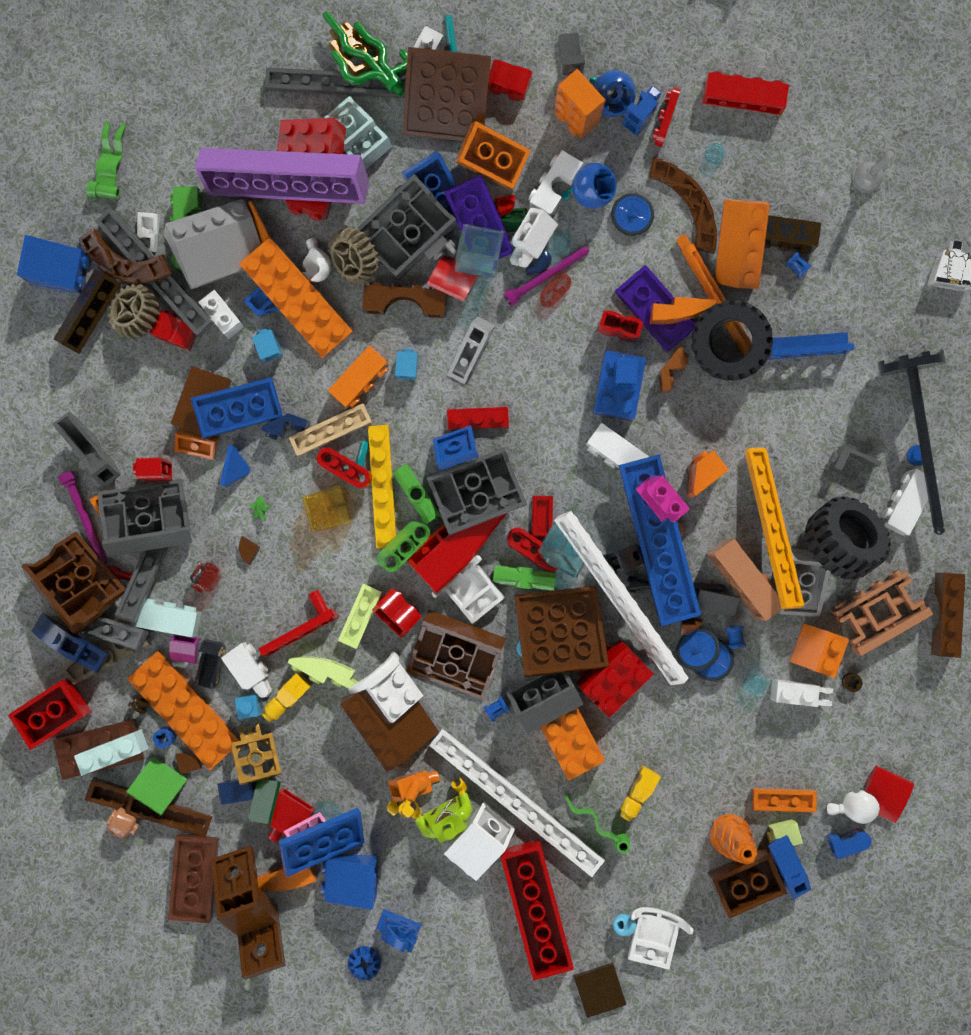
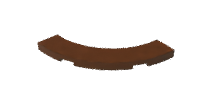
[649,157,717,254]
[78,229,173,283]

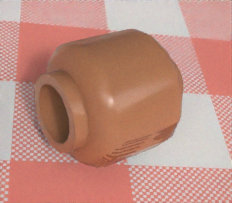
[106,807,139,839]

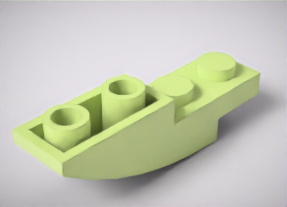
[287,656,358,694]

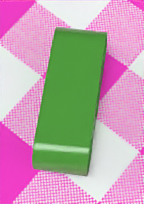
[376,521,430,572]

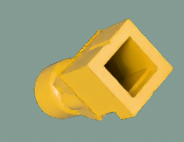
[262,672,312,722]
[620,764,661,822]

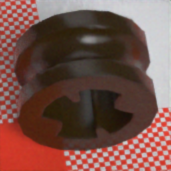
[842,673,863,692]
[128,695,150,714]

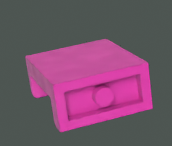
[635,475,690,522]

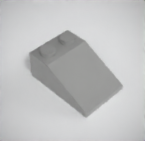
[779,549,830,617]

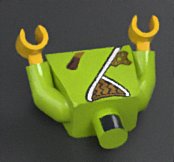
[411,778,472,843]

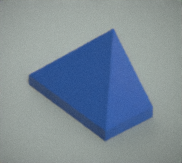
[220,445,251,487]

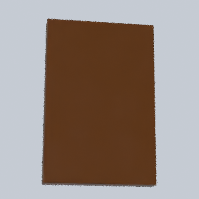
[170,366,232,438]

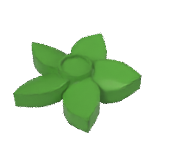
[250,496,269,521]

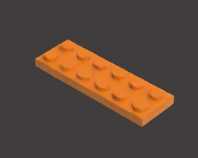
[239,237,353,359]
[127,650,241,770]

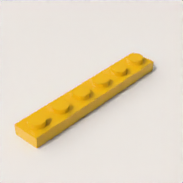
[368,425,396,549]

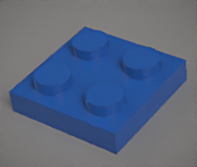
[433,425,479,471]

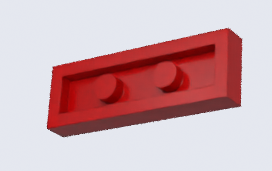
[447,407,509,430]

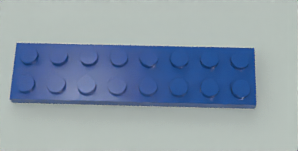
[618,454,701,626]

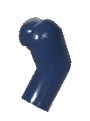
[525,251,552,275]

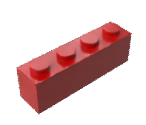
[702,71,789,115]

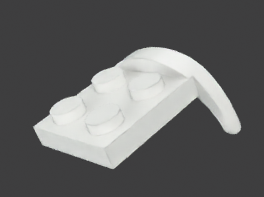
[432,555,505,624]
[348,651,423,723]
[628,907,693,969]

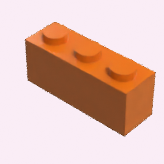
[327,345,389,409]

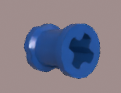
[784,251,812,279]
[725,625,747,649]
[484,696,510,722]
[153,727,177,748]

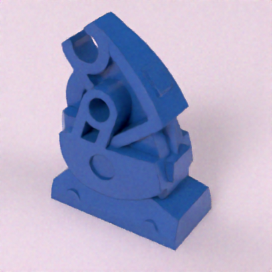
[376,909,422,953]

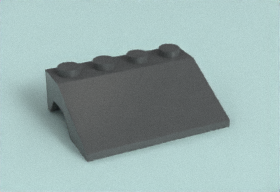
[357,174,458,281]
[427,448,527,536]
[98,479,192,557]

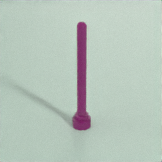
[503,247,589,307]
[58,471,107,564]

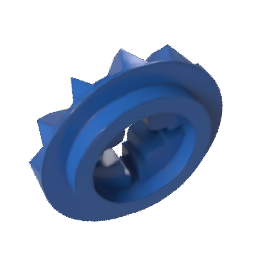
[348,946,381,981]

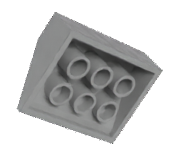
[164,199,261,290]

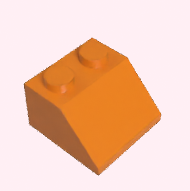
[686,450,729,498]
[789,623,849,678]

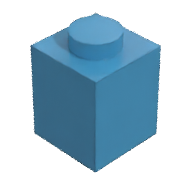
[252,329,283,363]
[395,349,419,380]
[235,693,263,719]

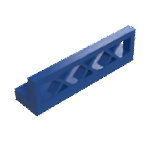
[767,332,855,360]

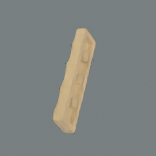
[289,404,372,457]

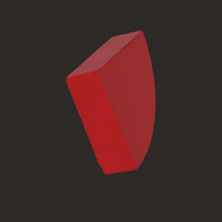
[495,194,515,217]

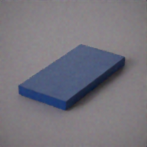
[190,377,283,439]
[279,808,365,877]

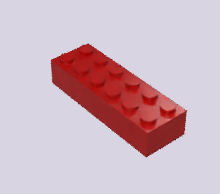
[500,839,574,981]

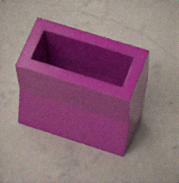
[169,634,200,664]

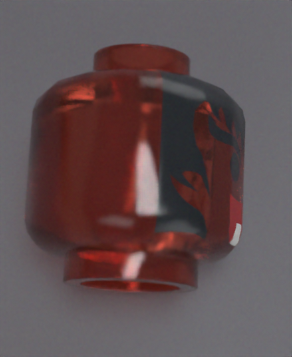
[190,561,221,593]

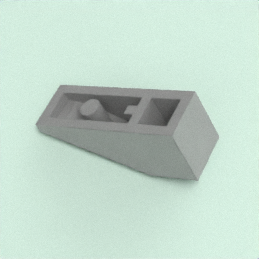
[447,316,495,384]

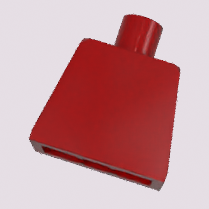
[268,787,315,842]

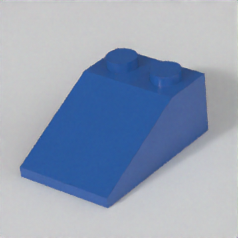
[401,151,457,217]

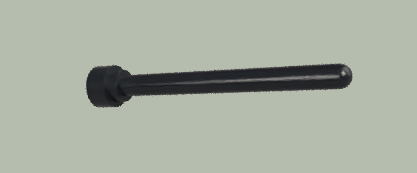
[627,576,726,593]

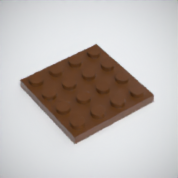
[402,47,491,141]
[514,586,609,677]

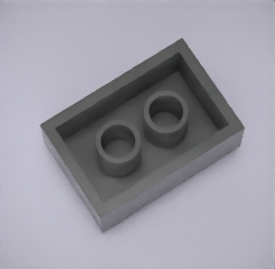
[507,673,583,734]

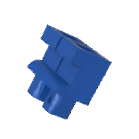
[622,86,661,136]

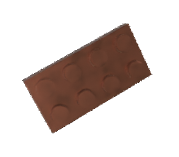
[53,719,145,780]
[168,834,219,923]

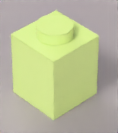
[767,819,803,846]

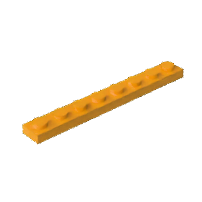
[744,448,805,610]

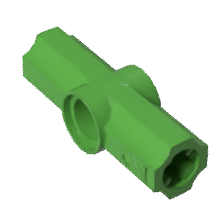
[392,464,441,525]
[493,565,556,591]

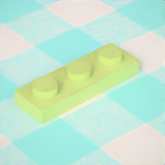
[338,584,382,649]

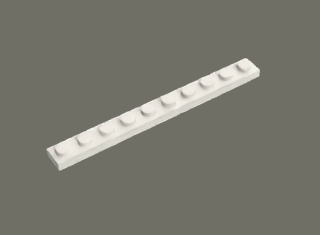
[554,511,688,685]
[429,728,605,877]

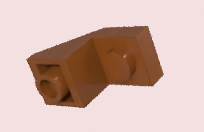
[658,347,688,393]

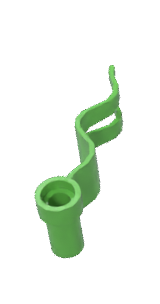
[87,122,126,200]
[564,794,630,853]

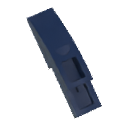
[32,613,109,673]

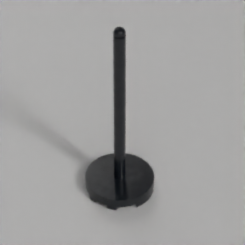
[878,350,946,535]

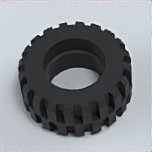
[691,300,773,381]
[805,497,891,580]

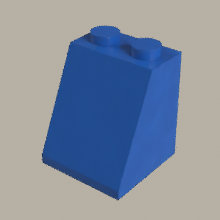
[17,235,90,294]
[321,854,378,910]

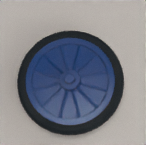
[611,193,654,236]
[677,629,720,671]
[693,638,734,681]

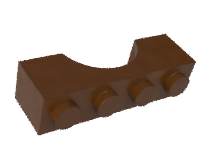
[362,283,447,318]
[931,573,966,658]

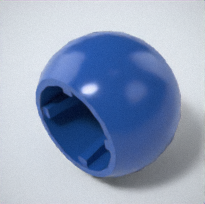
[593,70,636,117]
[572,163,617,209]

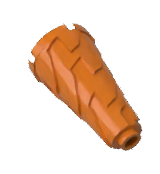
[709,814,757,864]

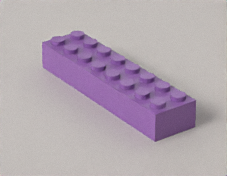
[195,148,370,204]

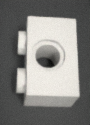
[198,290,244,340]

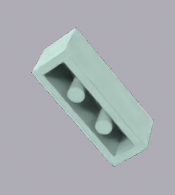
[131,598,202,637]
[74,729,149,776]

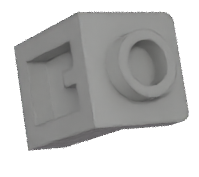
[424,236,457,263]

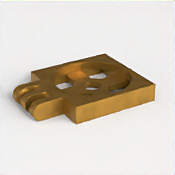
[329,21,380,76]
[231,722,281,785]

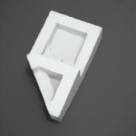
[137,212,160,252]

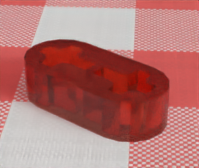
[539,273,571,308]

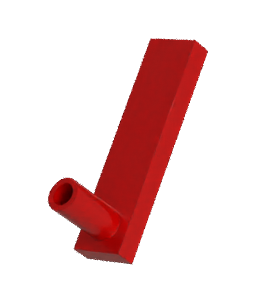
[258,590,339,657]

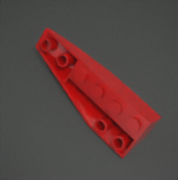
[407,513,507,593]

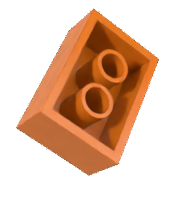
[554,69,605,139]
[454,121,531,190]
[540,708,605,781]

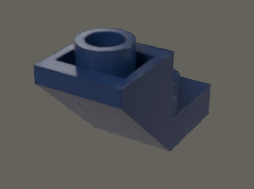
[261,413,311,440]
[217,778,267,805]

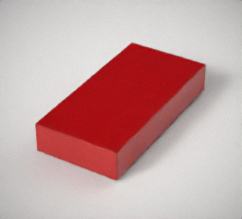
[532,496,553,537]

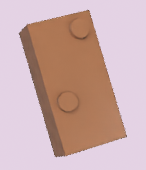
[706,538,782,621]

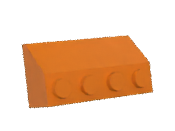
[715,199,770,289]

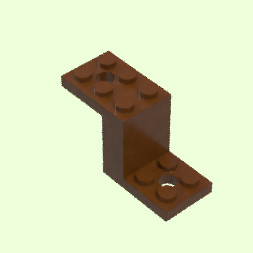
[211,845,286,980]

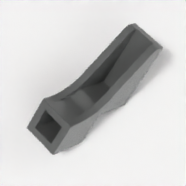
[53,411,120,487]

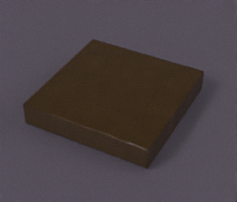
[574,962,627,1018]

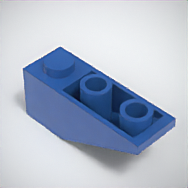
[768,835,812,900]

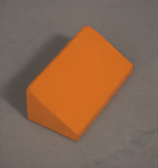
[246,201,271,244]
[174,428,219,460]

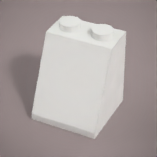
[444,801,516,881]

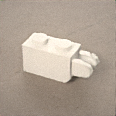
[510,208,558,268]
[221,642,272,698]
[770,679,833,707]

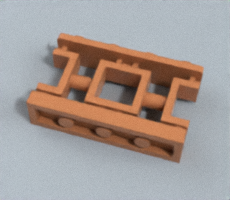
[831,569,933,656]

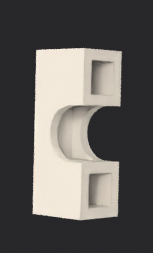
[528,150,583,217]

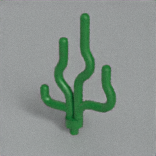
[323,11,407,97]

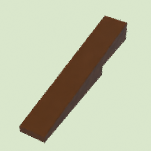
[85,777,213,836]

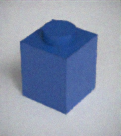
[613,354,638,387]

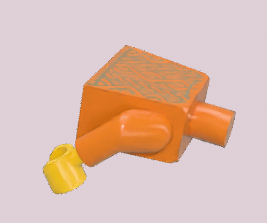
[387,770,440,818]

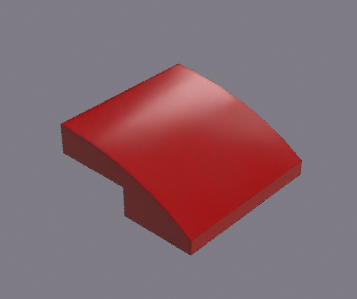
[427,255,481,302]
[863,765,914,823]

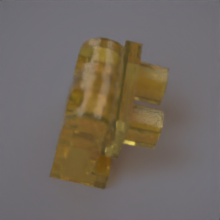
[302,485,353,533]

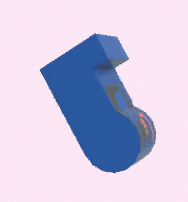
[826,828,872,859]

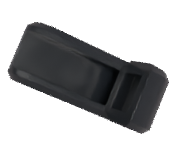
[195,639,226,689]

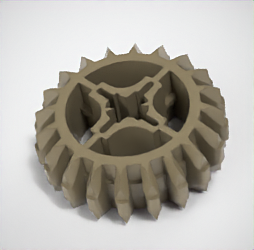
[327,227,379,284]
[107,283,161,339]

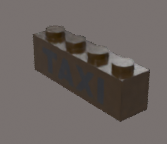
[764,215,821,254]
[53,269,121,354]

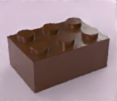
[707,848,787,919]

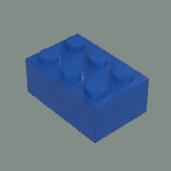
[592,350,646,422]

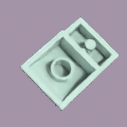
[324,96,393,170]

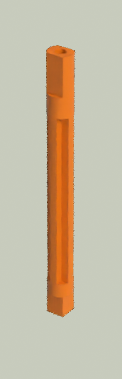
[676,234,752,356]

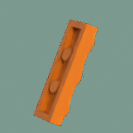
[752,788,817,812]

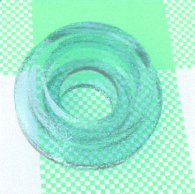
[705,143,725,164]

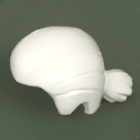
[302,238,332,283]
[827,790,880,824]

